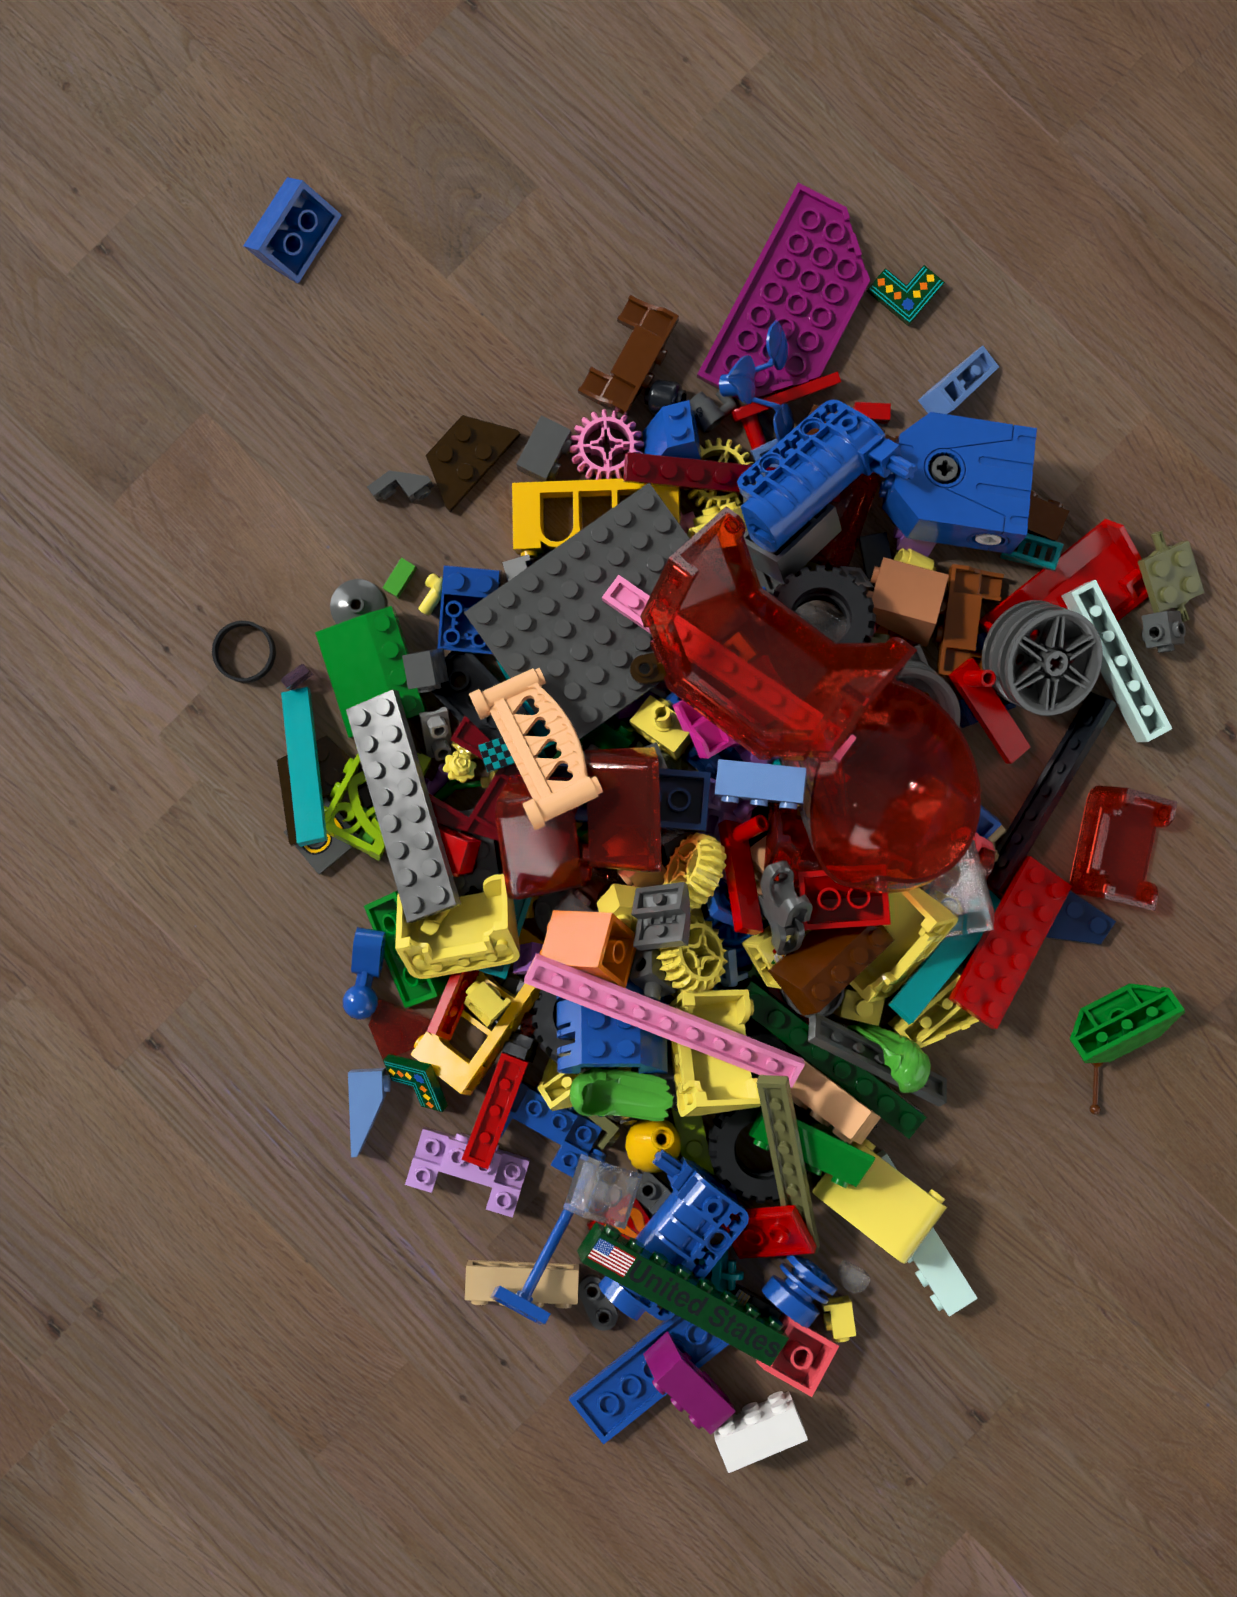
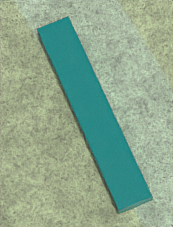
[281,687,327,847]
[888,888,1001,1024]

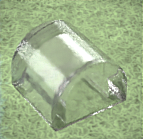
[838,1260,871,1293]

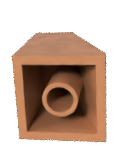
[867,557,949,647]

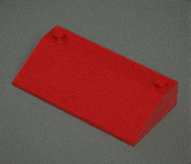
[979,519,1148,687]

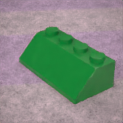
[364,891,451,1008]
[749,1108,876,1189]

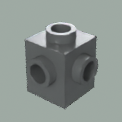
[1142,610,1186,653]

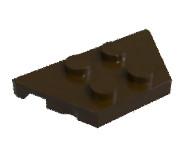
[426,415,521,513]

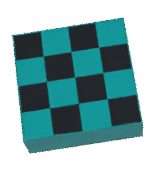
[478,737,515,773]

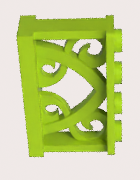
[324,747,431,861]

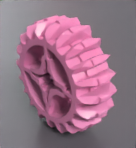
[570,409,644,480]

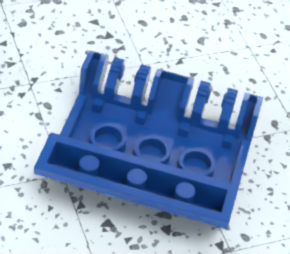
[557,974,668,1074]

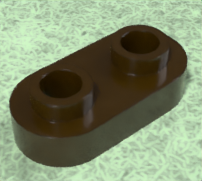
[630,649,687,685]

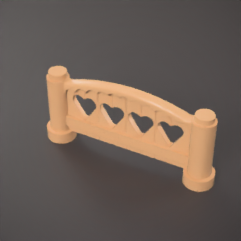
[469,668,603,830]

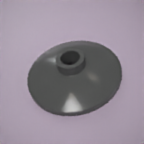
[330,579,385,624]

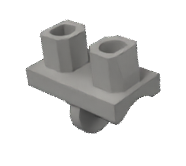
[419,707,454,761]

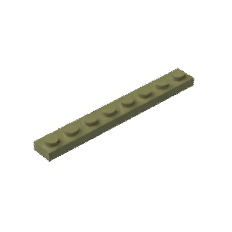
[757,1075,820,1254]

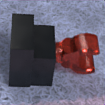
[502,1012,539,1063]

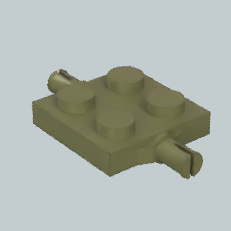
[1138,531,1205,622]

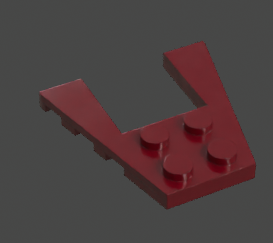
[429,716,531,847]

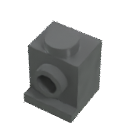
[627,1169,672,1214]

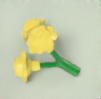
[434,742,497,801]

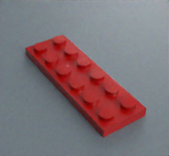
[949,856,1072,1029]

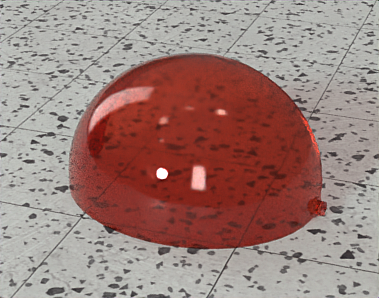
[810,673,981,894]

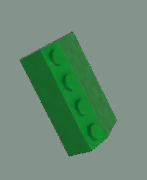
[315,606,427,738]

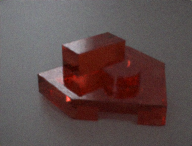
[368,998,431,1060]

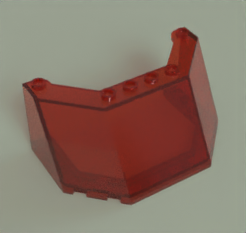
[640,506,917,762]

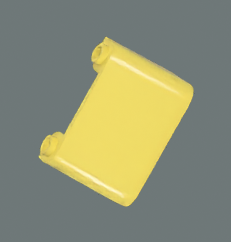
[849,872,958,1003]
[395,873,520,979]
[669,989,761,1117]
[812,1139,947,1264]

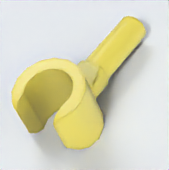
[419,908,452,937]

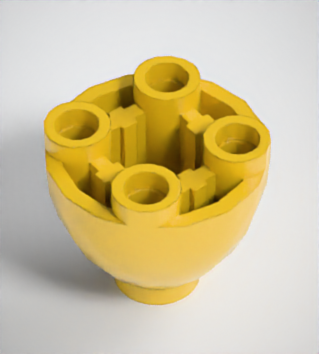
[625,1119,681,1173]

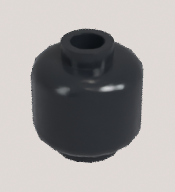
[644,380,687,415]

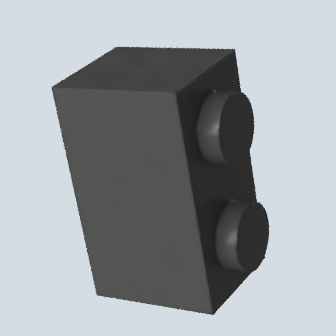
[516,415,573,482]
[402,648,449,693]

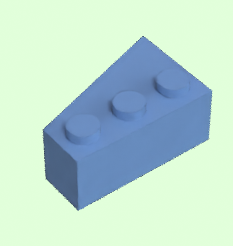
[715,759,808,810]

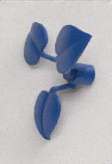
[719,320,794,442]

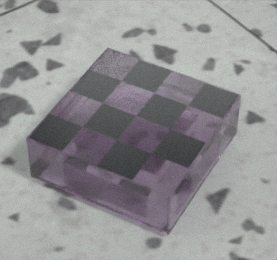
[281,664,314,690]

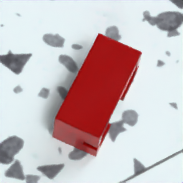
[853,402,891,424]

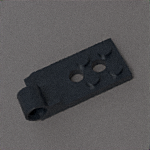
[432,651,530,741]

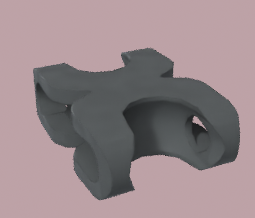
[758,861,813,955]

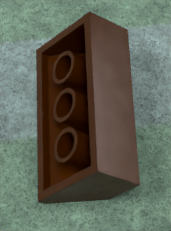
[768,925,894,1016]

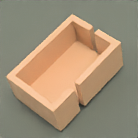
[790,1060,881,1144]

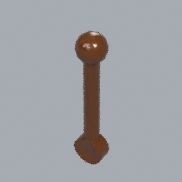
[1090,1063,1103,1115]

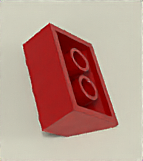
[798,866,891,930]

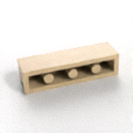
[465,1260,579,1308]

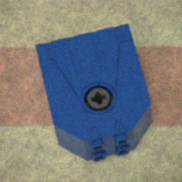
[879,412,1037,554]

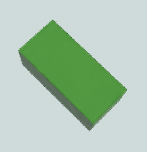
[382,558,417,599]

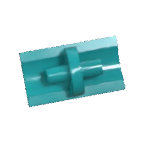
[699,1249,744,1293]

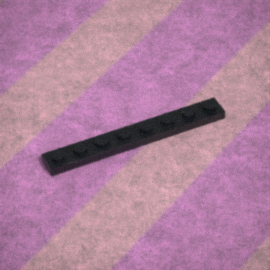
[978,692,1117,894]

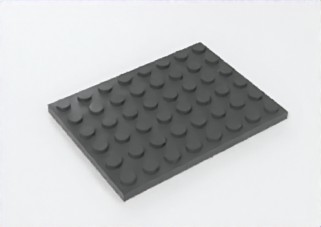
[464,483,748,744]

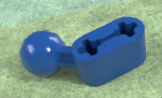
[343,927,386,1020]

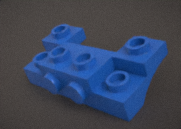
[501,1081,602,1179]

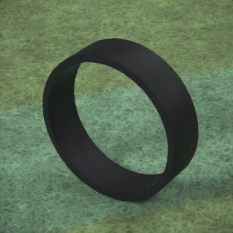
[212,621,276,683]

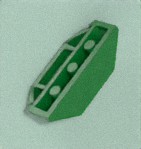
[1070,983,1185,1063]

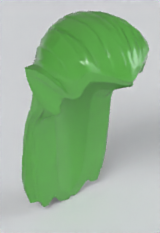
[847,1022,931,1093]
[570,1067,674,1121]

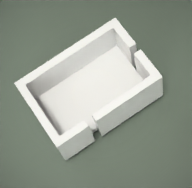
[714,1391,808,1473]

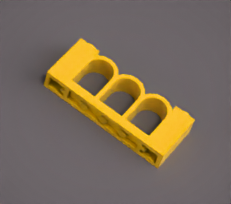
[512,479,681,558]
[411,926,544,1096]

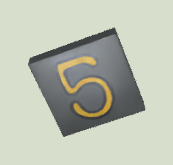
[284,797,359,875]

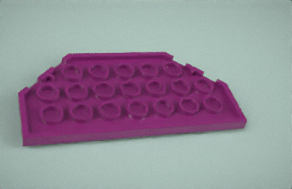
[697,182,870,399]

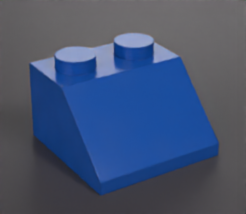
[643,400,702,460]

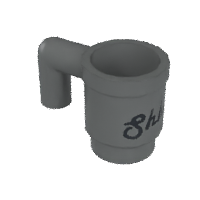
[690,390,737,433]

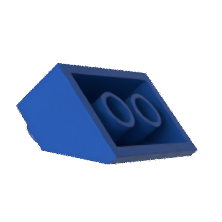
[243,177,342,283]

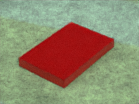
[721,1205,817,1259]

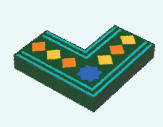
[867,265,945,326]
[383,1054,448,1112]

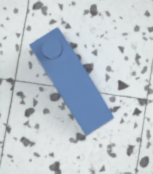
[918,346,999,414]
[348,1068,391,1157]

